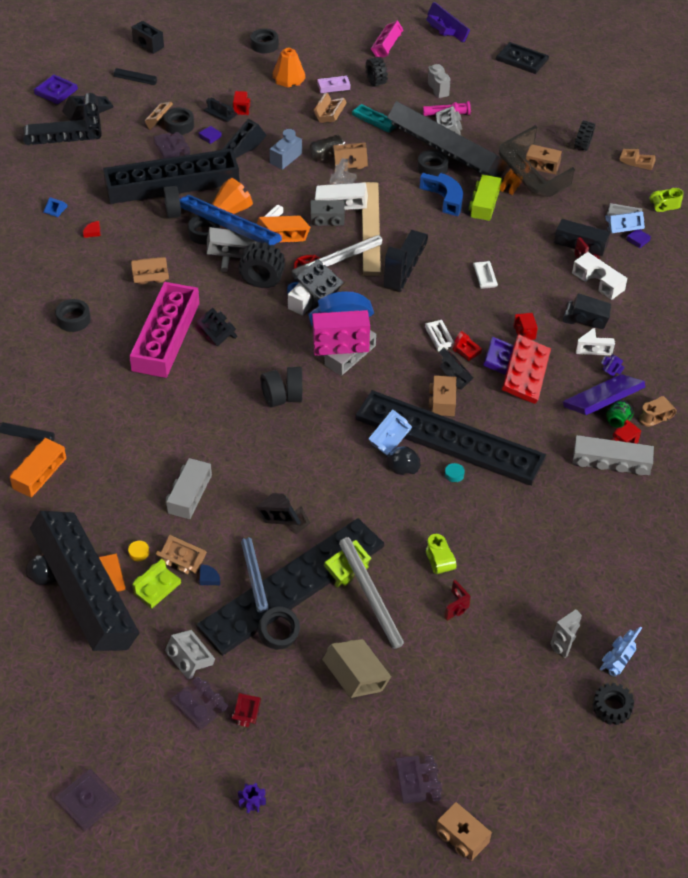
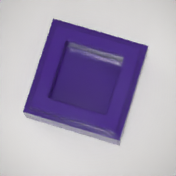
[199,126,222,144]
[627,229,651,248]

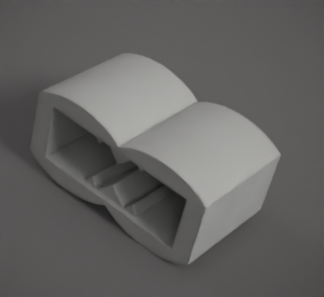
[428,64,450,98]

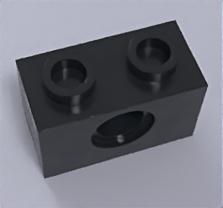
[131,21,164,54]

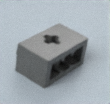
[311,200,345,226]

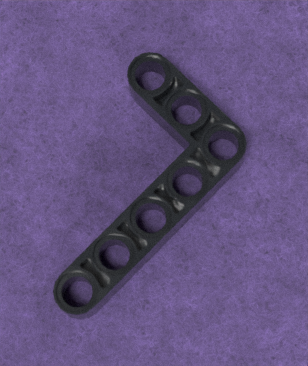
[23,93,102,145]
[384,230,428,292]

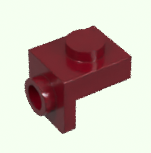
[231,693,261,727]

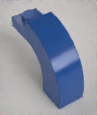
[420,173,463,216]
[308,292,374,327]

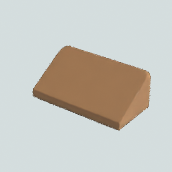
[145,102,173,130]

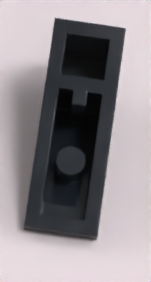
[62,96,114,121]
[222,119,267,158]
[256,493,301,525]

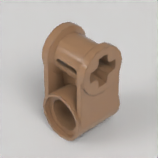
[639,396,677,427]

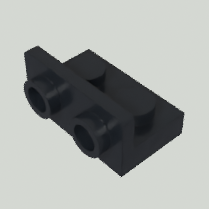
[197,307,238,346]
[439,347,474,390]

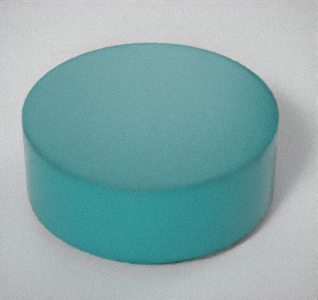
[445,463,465,482]

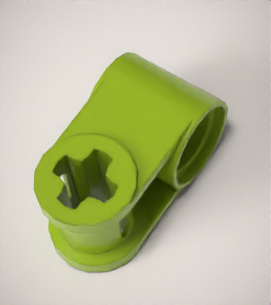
[649,188,683,212]
[426,534,456,574]

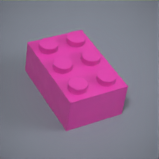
[312,310,370,356]

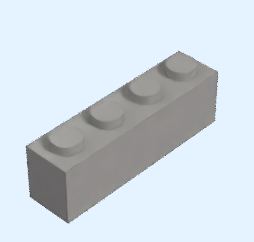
[573,435,654,475]

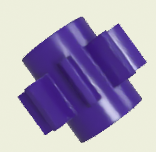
[601,354,625,376]
[238,783,266,813]

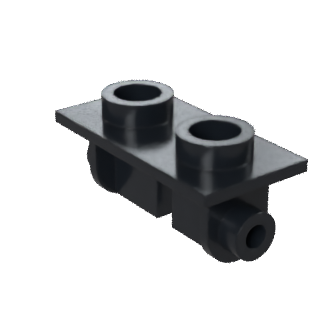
[204,97,238,122]

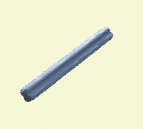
[241,537,269,613]

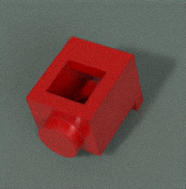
[233,91,250,115]
[513,313,538,340]
[611,420,641,444]

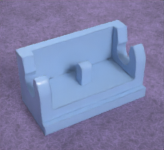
[605,211,645,233]
[369,409,412,456]

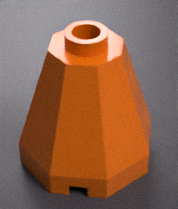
[273,48,305,87]
[212,178,253,214]

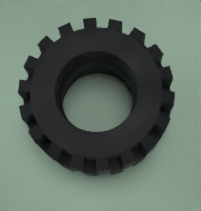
[238,242,286,288]

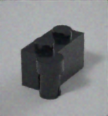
[563,293,611,329]

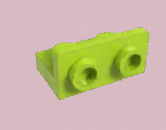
[324,540,372,588]
[132,559,181,609]

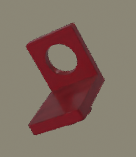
[574,237,600,260]
[444,580,471,620]

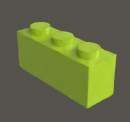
[469,175,501,221]

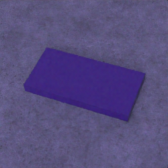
[563,374,645,415]

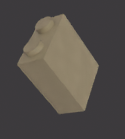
[322,639,391,698]

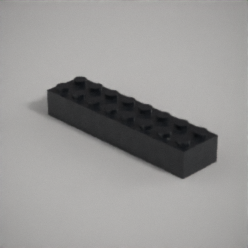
[387,101,509,178]
[103,148,240,204]
[30,510,140,651]

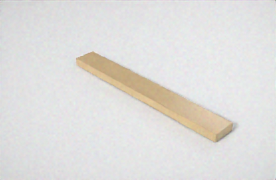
[362,182,381,276]

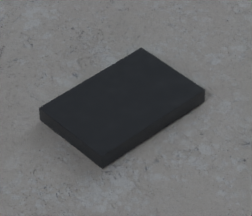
[496,42,549,74]

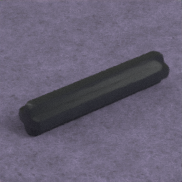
[114,68,157,85]
[0,422,55,442]

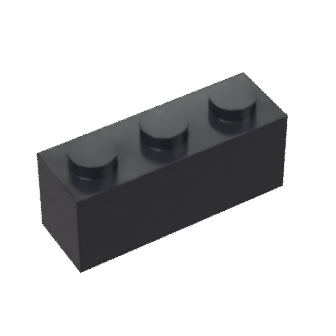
[554,219,610,256]

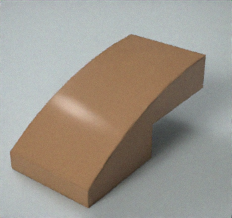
[620,149,656,170]

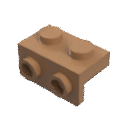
[314,93,347,123]
[131,257,169,284]
[156,535,207,575]

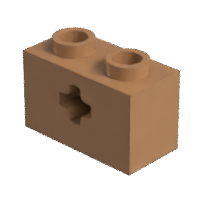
[333,143,368,171]
[525,144,562,175]
[429,376,456,416]
[436,802,492,861]

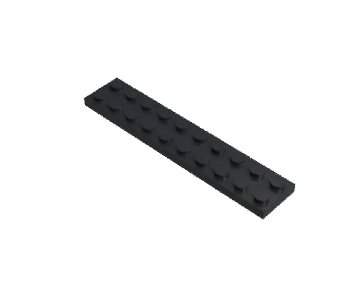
[356,390,546,486]
[196,518,384,656]

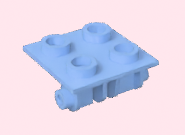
[600,627,642,677]

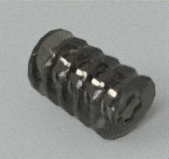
[310,134,345,162]

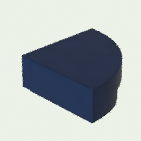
[199,564,220,585]

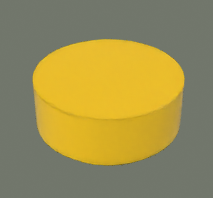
[128,541,149,561]

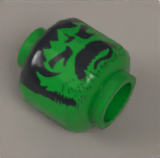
[606,400,634,428]

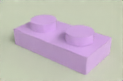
[317,76,350,93]

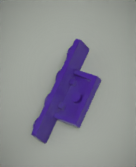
[426,2,470,42]

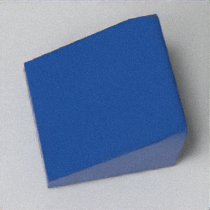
[43,197,68,217]

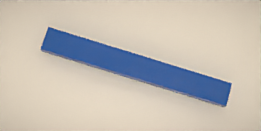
[179,195,282,245]

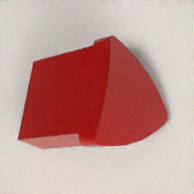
[452,331,482,361]

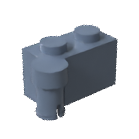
[270,129,302,170]

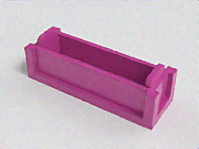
[371,20,403,57]

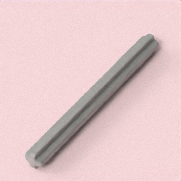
[292,235,382,279]
[339,537,404,649]

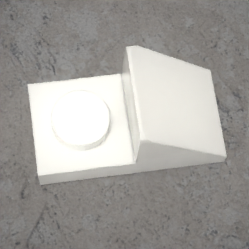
[576,328,615,355]

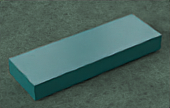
[352,104,396,133]

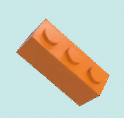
[256,216,310,242]
[10,438,66,498]

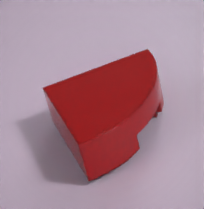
[83,221,101,238]

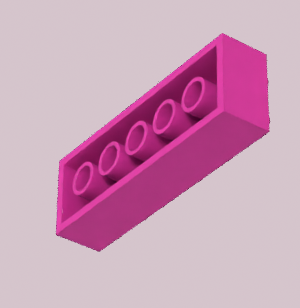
[130,282,199,378]

